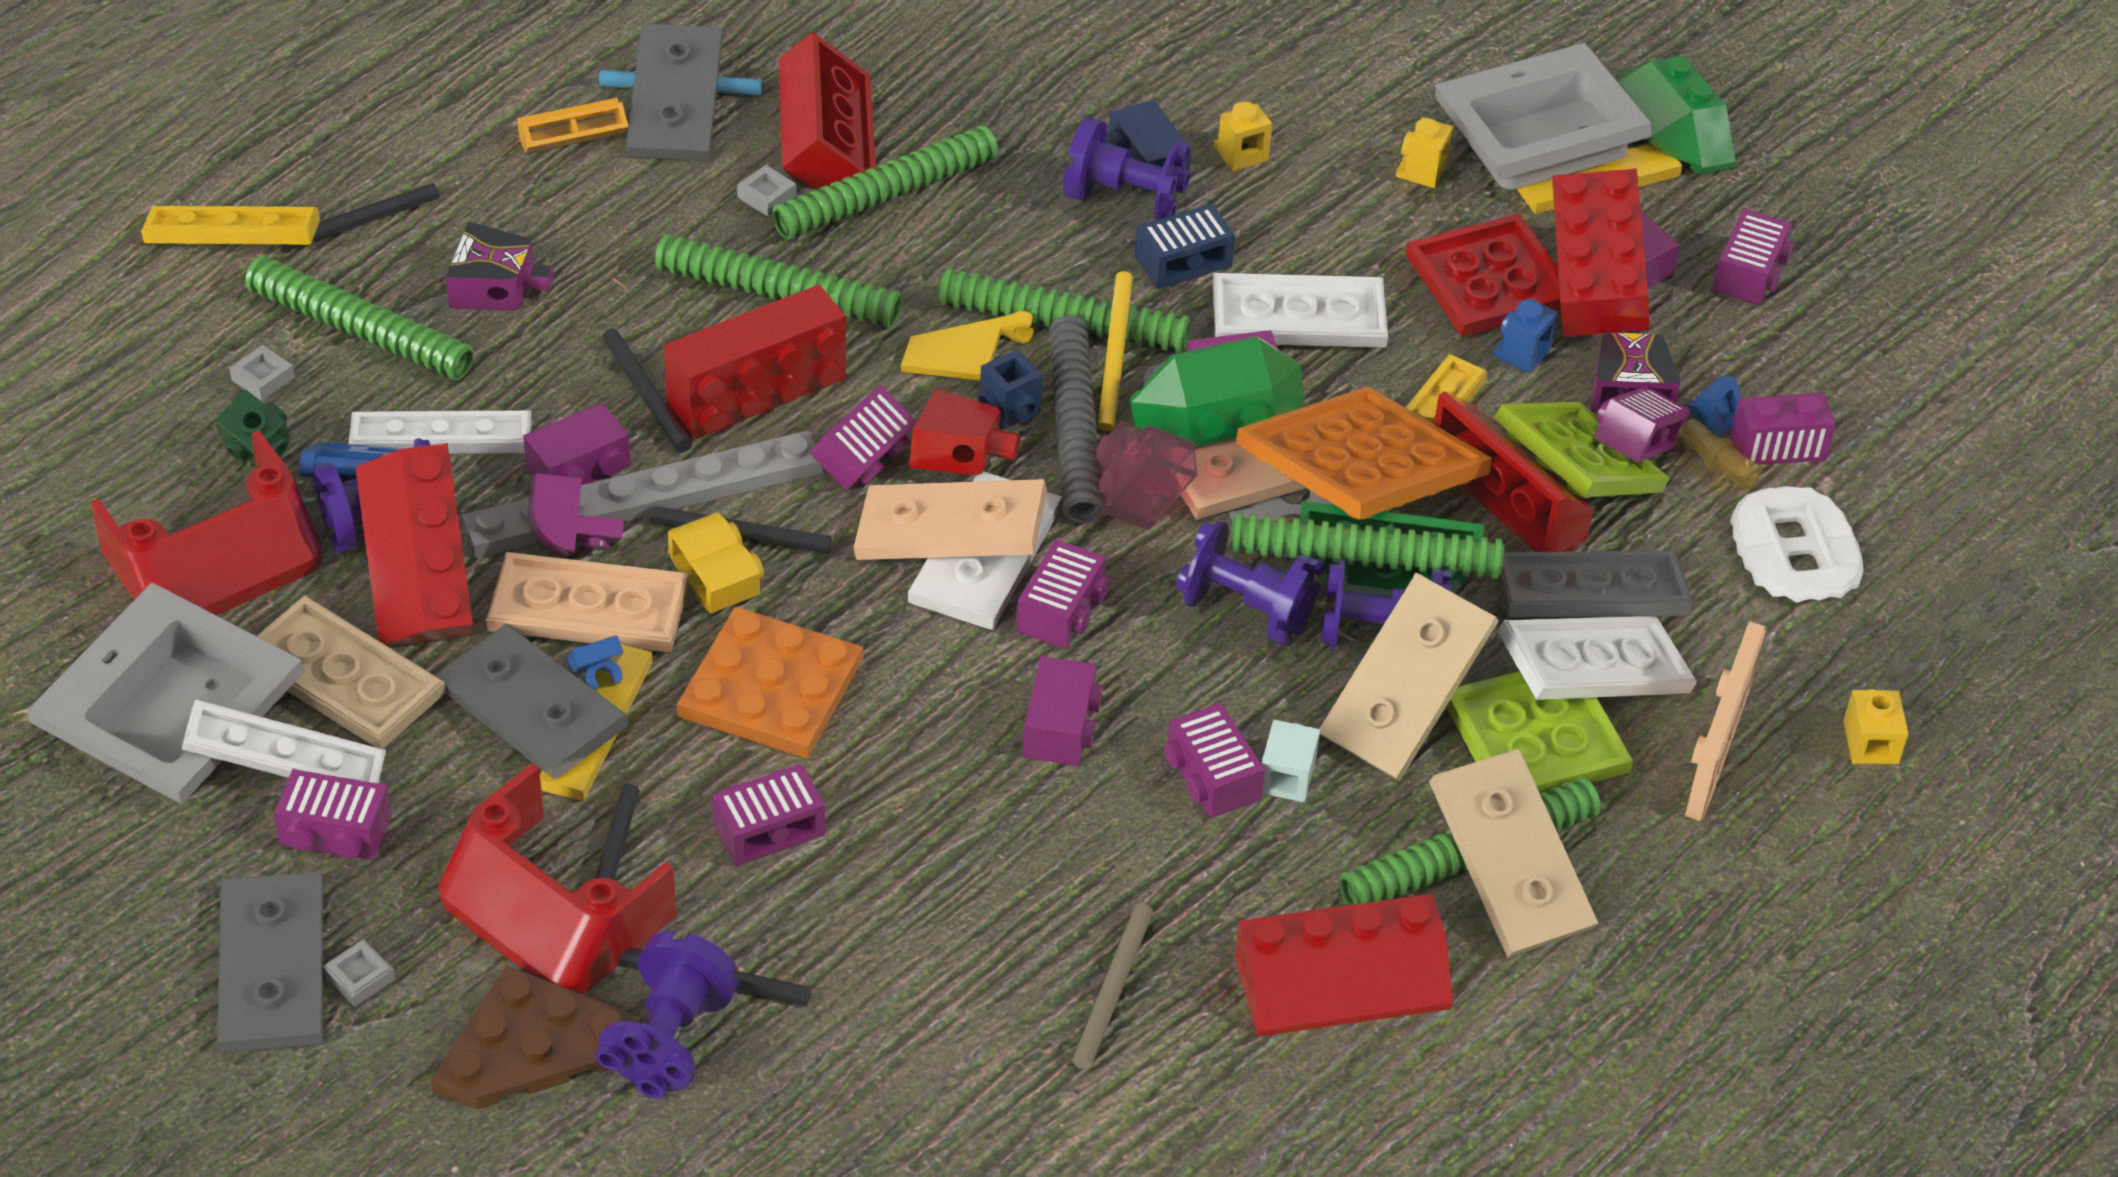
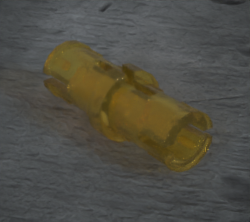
[1677,418,1762,491]

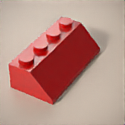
[779,31,876,188]
[1434,391,1593,552]
[355,443,474,647]
[1234,894,1453,1037]

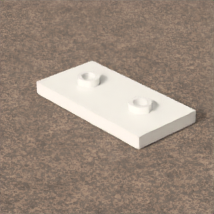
[1212,273,1388,347]
[908,472,1062,630]
[1497,616,1697,700]

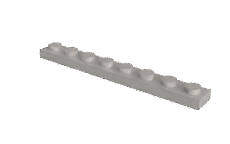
[462,430,823,558]

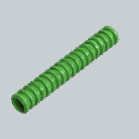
[773,125,998,240]
[655,233,902,329]
[245,255,474,381]
[938,268,1191,353]
[1230,512,1504,580]
[1340,777,1600,905]

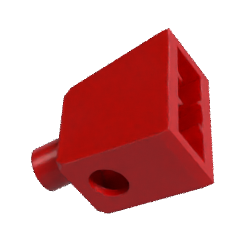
[909,389,1021,476]

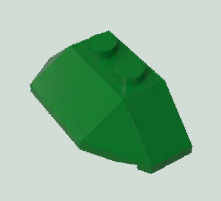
[1615,56,1736,174]
[1130,336,1305,448]
[1299,501,1484,599]

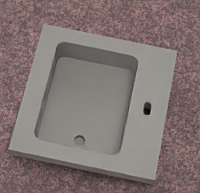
[1435,43,1652,189]
[27,583,305,804]

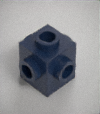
[978,349,1044,430]

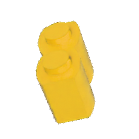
[668,512,764,613]

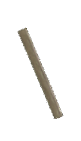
[1072,903,1153,1070]

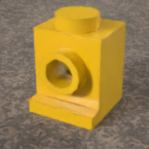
[1213,102,1272,171]
[1396,117,1453,188]

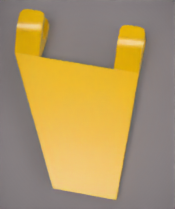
[901,311,1034,381]

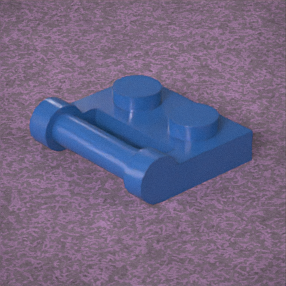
[299,441,403,478]

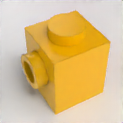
[1843,689,1908,764]

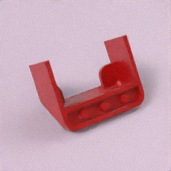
[90,431,322,615]
[439,763,677,994]

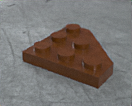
[431,965,642,1109]

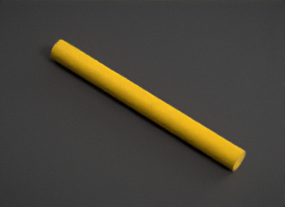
[1097,272,1133,431]

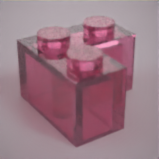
[1096,421,1198,530]

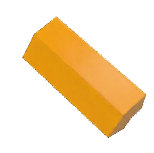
[517,98,629,154]

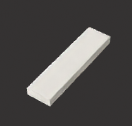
[348,410,532,454]
[181,699,386,783]

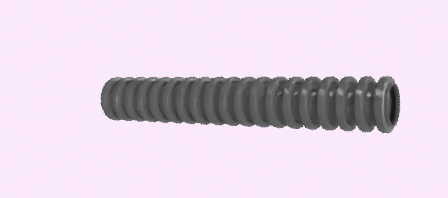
[1049,316,1103,524]

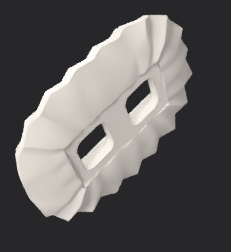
[1730,486,1864,603]

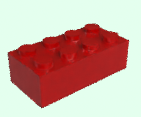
[1552,168,1650,337]
[664,284,846,441]

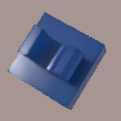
[1687,376,1741,437]
[566,635,624,691]

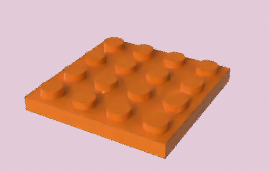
[1236,386,1492,520]

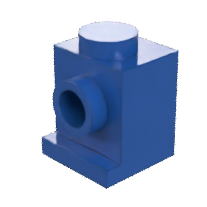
[1493,298,1558,373]

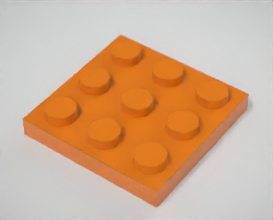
[677,607,864,759]

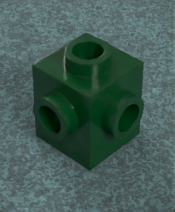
[214,389,291,468]

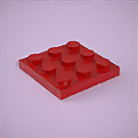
[1405,213,1561,337]

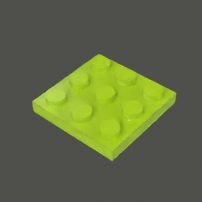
[1494,402,1670,498]
[1446,671,1633,793]

